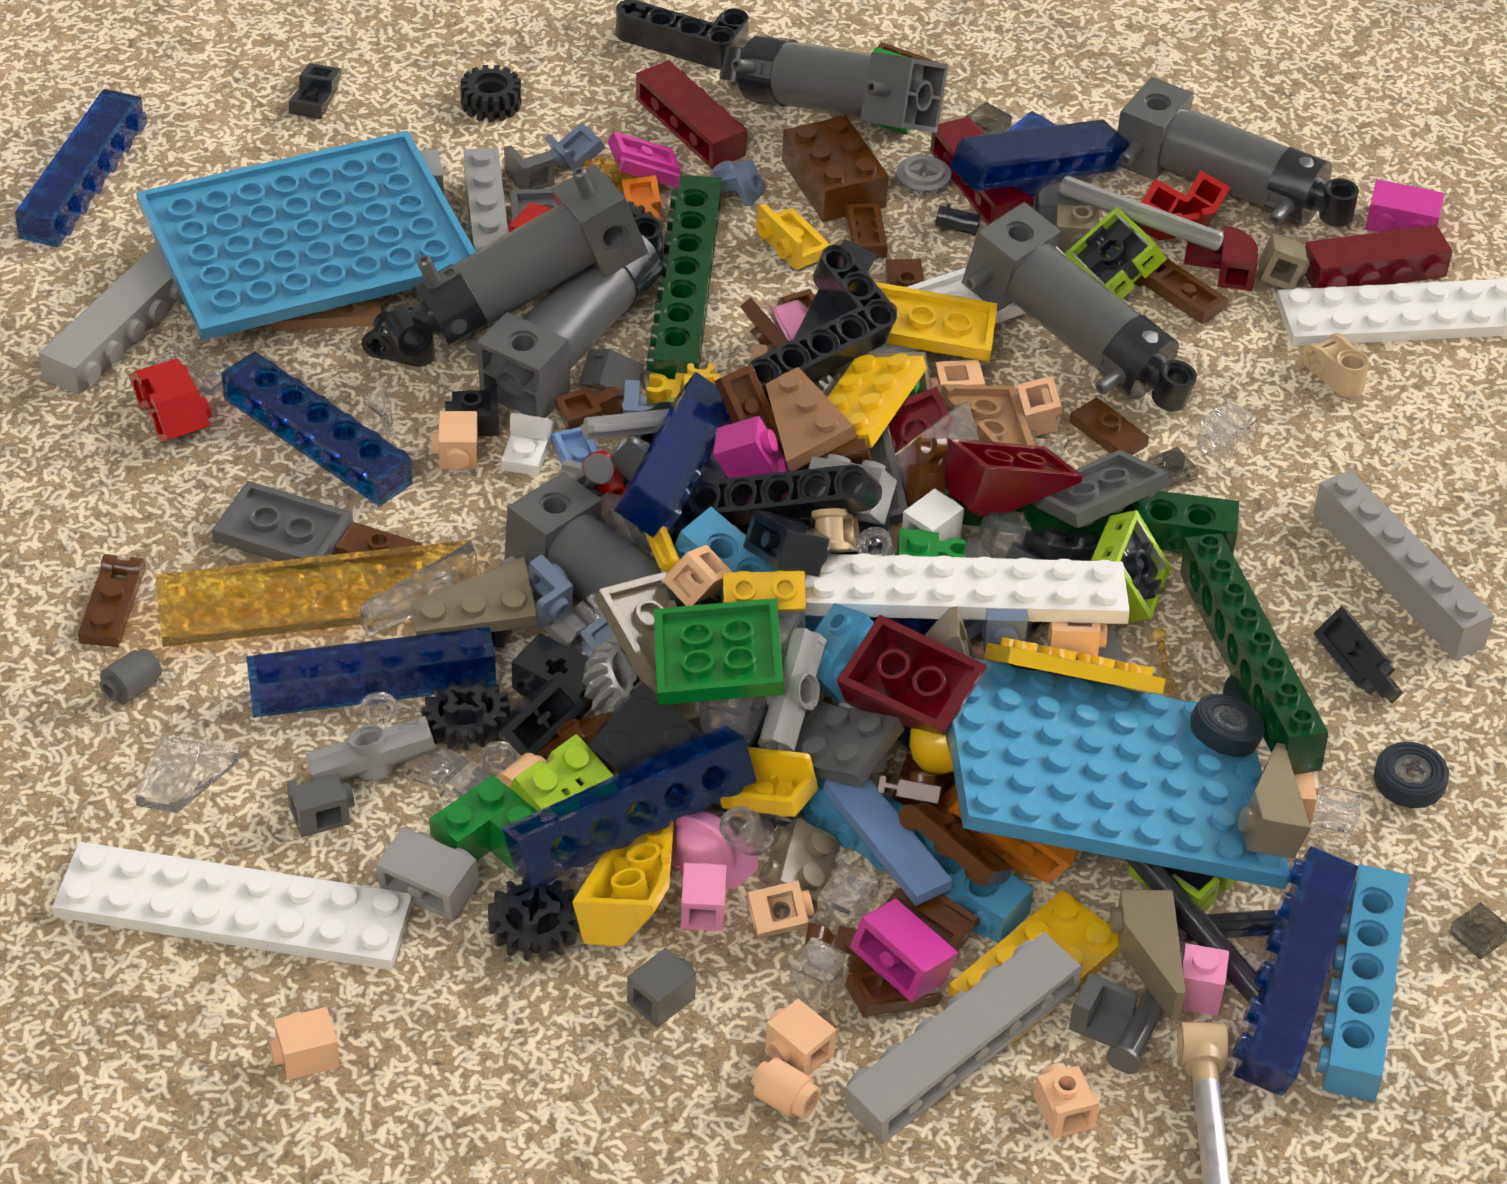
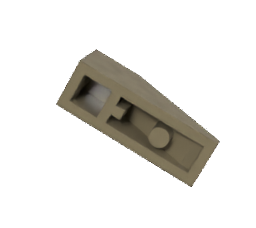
[1238,743,1311,859]
[1110,889,1185,1021]

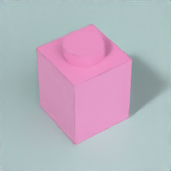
[680,863,727,931]
[1182,943,1229,1016]

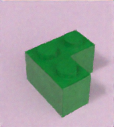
[429,774,550,875]

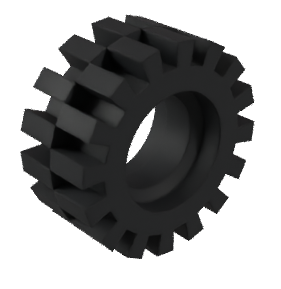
[460,65,521,122]

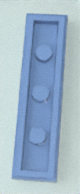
[823,778,953,906]

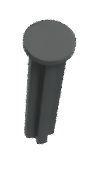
[573,453,614,490]
[1106,989,1164,1074]

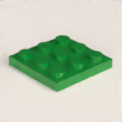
[654,598,785,705]

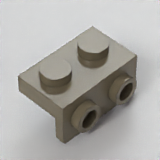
[759,816,838,911]

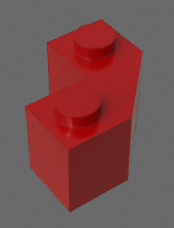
[1133,170,1231,240]
[128,358,212,443]

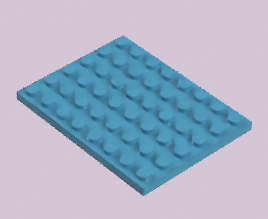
[136,131,476,340]
[947,655,1292,889]

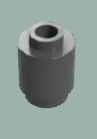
[100,649,162,705]

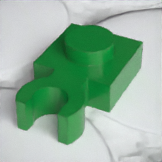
[897,528,966,558]

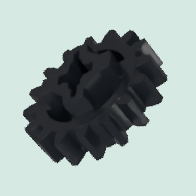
[421,678,511,751]
[488,875,580,961]

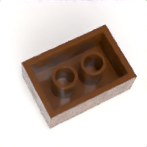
[782,115,889,222]

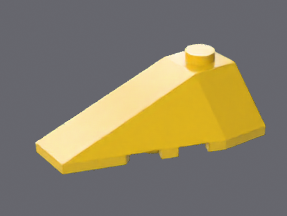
[573,802,675,947]

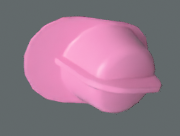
[764,300,809,341]
[671,812,759,889]

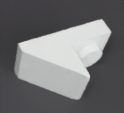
[501,413,556,476]

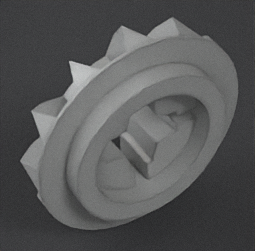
[896,155,951,196]

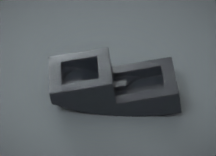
[289,63,342,119]

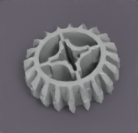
[582,634,641,713]

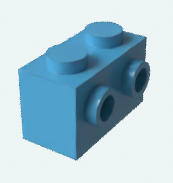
[814,603,874,702]

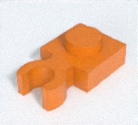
[622,175,662,220]

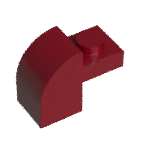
[1184,226,1258,291]

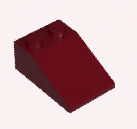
[941,438,1083,516]
[836,614,987,736]

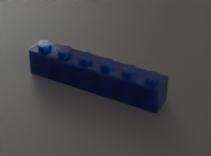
[15,89,147,247]
[949,119,1130,192]
[614,372,730,538]
[246,627,496,718]
[1232,846,1359,1096]

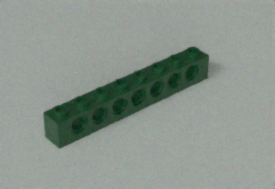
[647,174,722,380]
[938,463,1240,554]
[1180,533,1329,774]

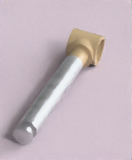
[1177,1022,1231,1184]

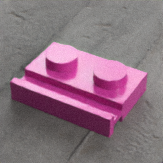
[607,131,682,188]

